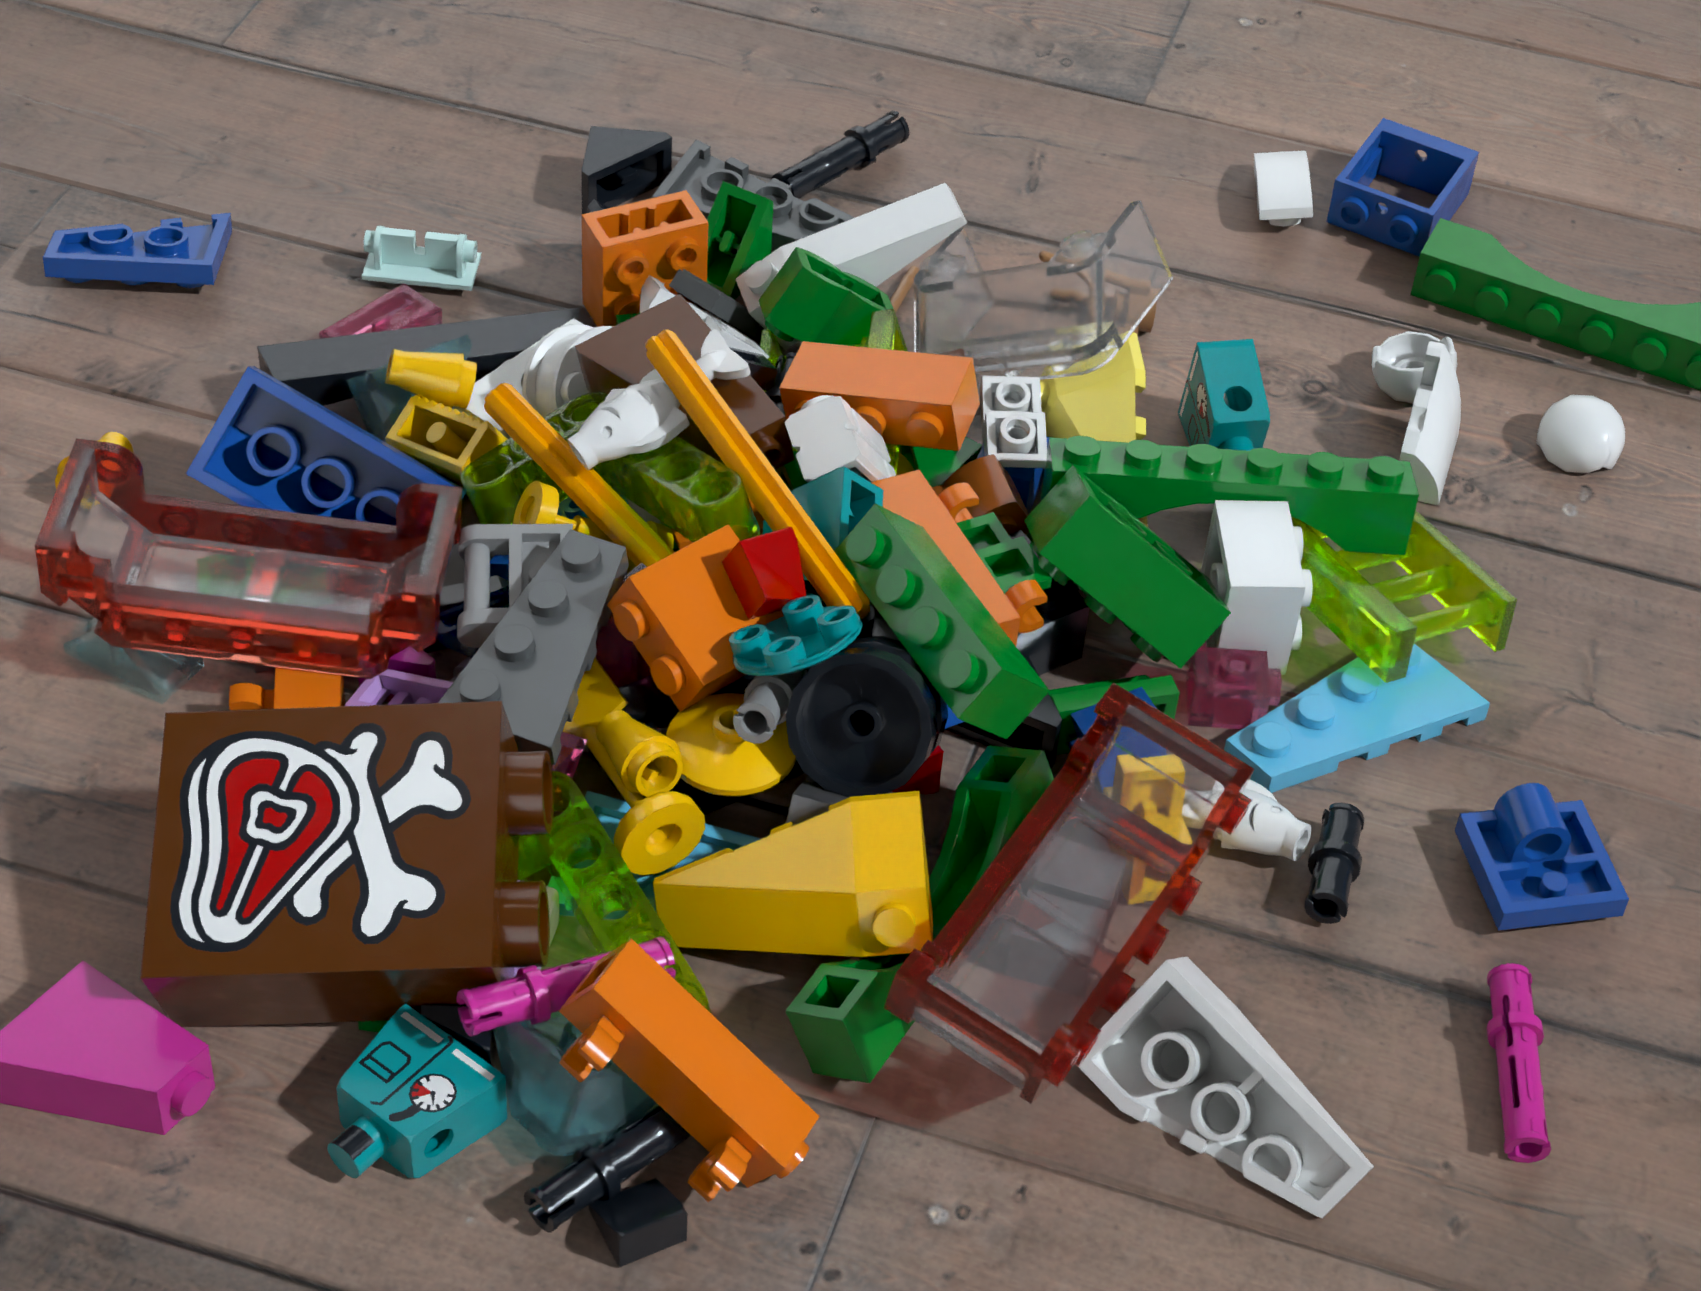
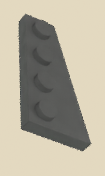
[652,139,855,251]
[438,529,629,765]

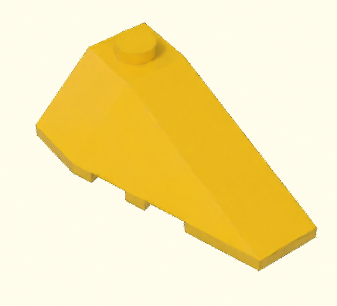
[653,791,933,957]

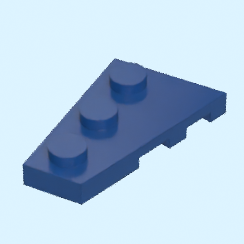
[43,213,232,288]

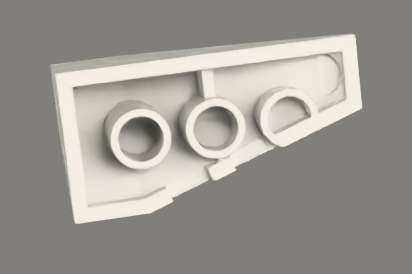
[736,183,967,350]
[1071,957,1374,1219]

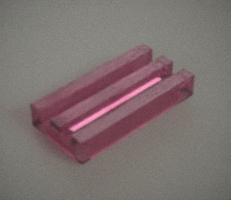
[319,283,442,339]

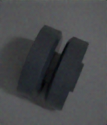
[785,636,948,797]

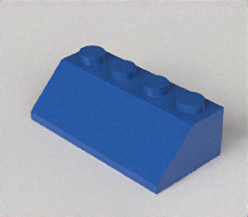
[186,366,467,562]

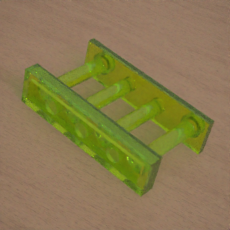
[1291,510,1517,683]

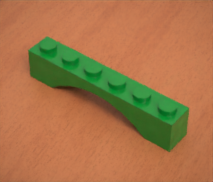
[1410,218,1701,391]
[1041,436,1419,555]
[785,746,1066,1083]

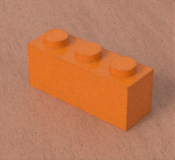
[779,341,980,451]

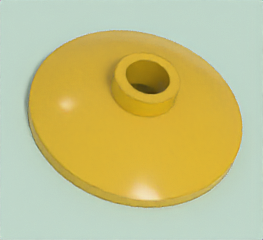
[666,693,796,796]

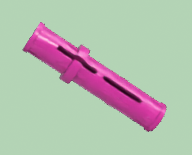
[457,936,676,1037]
[1486,963,1551,1163]

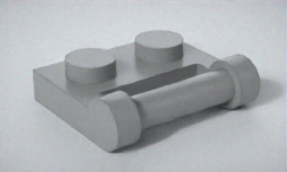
[457,524,573,648]

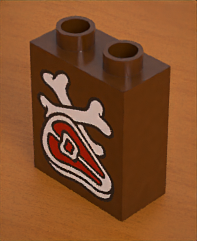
[140,701,554,1027]

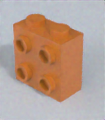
[582,190,708,327]
[607,524,784,712]

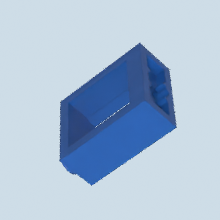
[1326,118,1479,257]

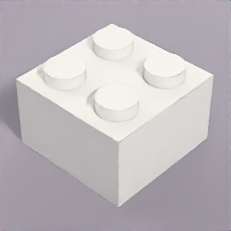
[1201,500,1313,675]

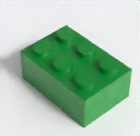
[1024,465,1231,669]

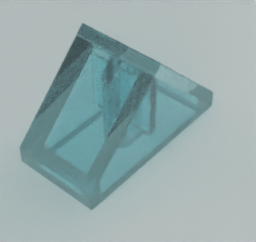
[63,588,204,704]

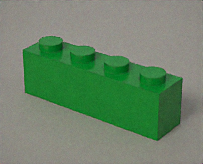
[835,504,1050,739]

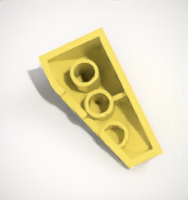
[1040,330,1147,526]

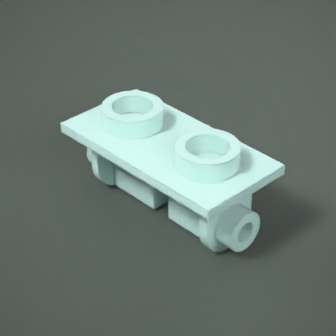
[362,225,481,291]

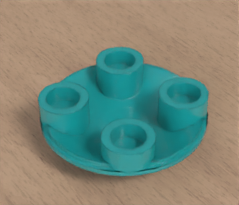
[729,595,862,676]

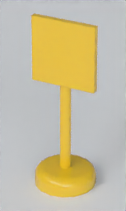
[552,657,705,876]

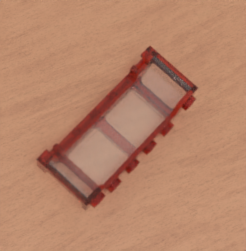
[35,438,462,679]
[884,682,1254,1104]

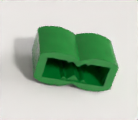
[758,247,896,348]

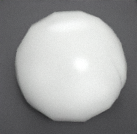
[1372,331,1457,403]
[1537,395,1625,473]

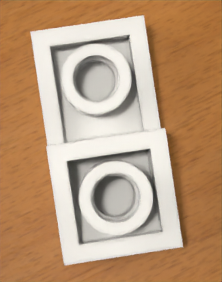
[1254,151,1313,226]
[980,375,1047,468]

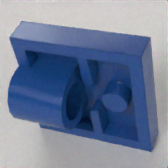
[1455,783,1629,931]

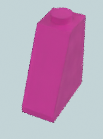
[0,961,215,1135]

